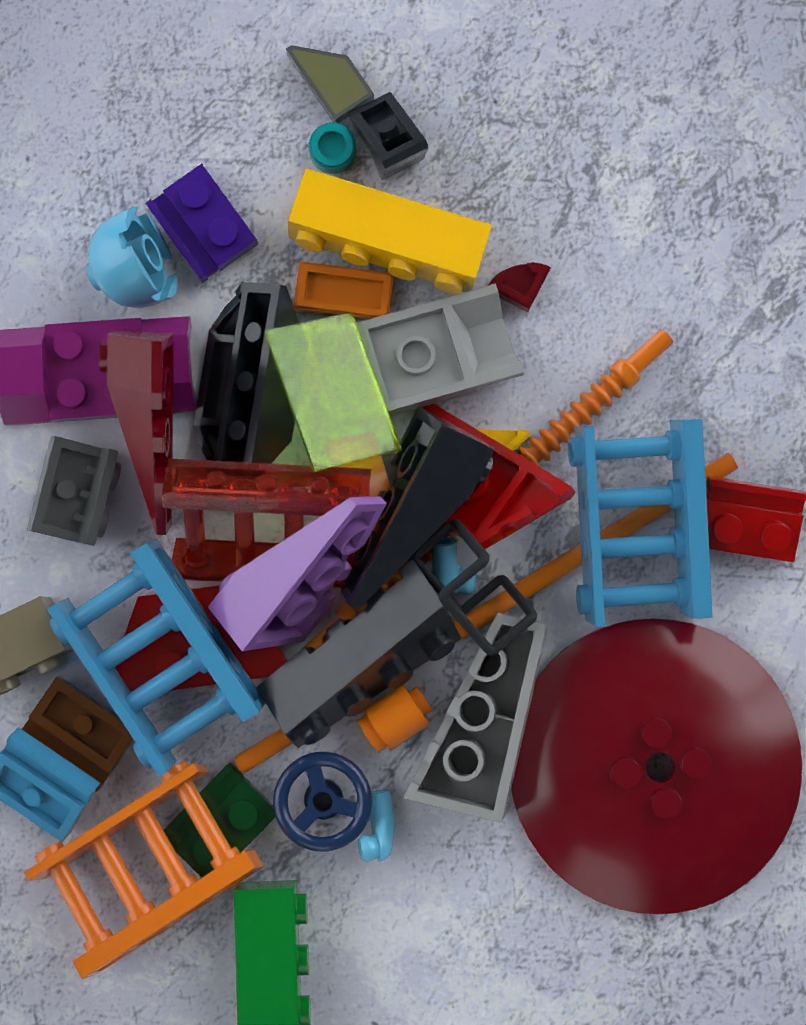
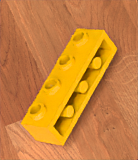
[288,168,492,294]

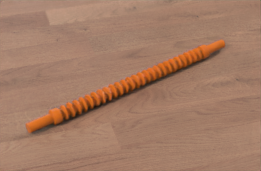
[301,329,673,650]

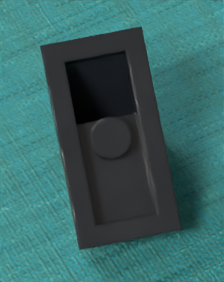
[348,92,429,180]

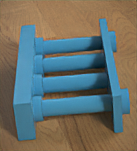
[568,419,713,627]
[47,538,266,777]

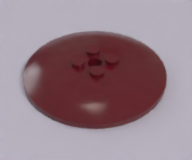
[511,618,802,915]

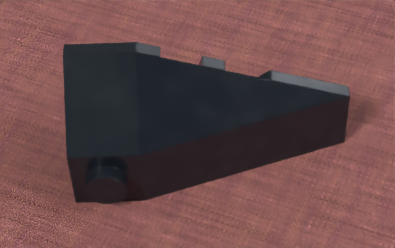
[340,406,495,610]

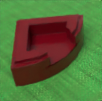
[489,262,551,312]

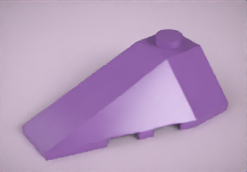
[208,496,387,651]

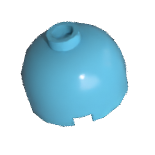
[86,206,178,308]

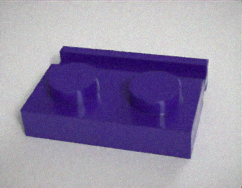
[145,163,258,284]

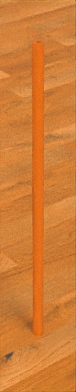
[233,453,738,774]

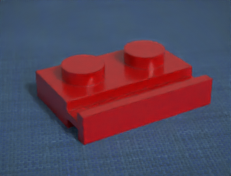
[706,476,806,563]

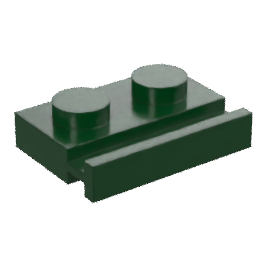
[163,762,275,878]

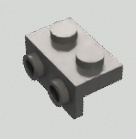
[27,436,121,546]

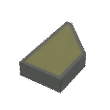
[286,45,374,123]

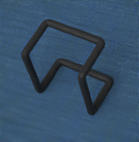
[410,519,537,655]

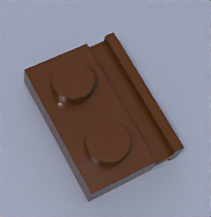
[22,676,134,792]

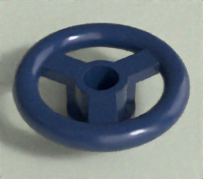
[273,751,372,852]

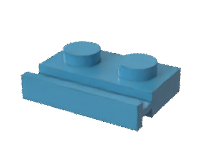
[0,727,100,842]

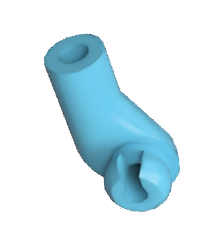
[432,536,477,596]
[358,789,396,862]

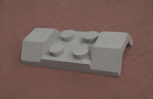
[309,283,524,429]

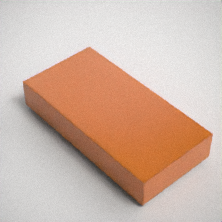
[294,261,395,321]

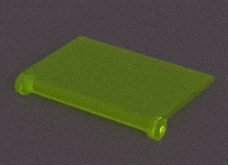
[264,313,402,472]

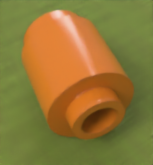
[357,684,433,753]

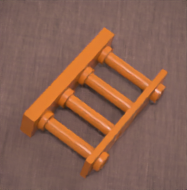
[24,761,265,979]

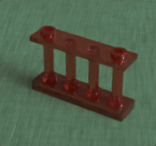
[161,459,371,588]

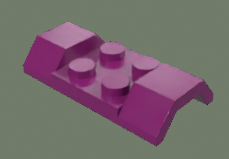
[0,316,197,426]

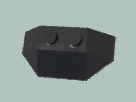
[193,282,308,483]

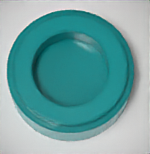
[309,122,357,174]

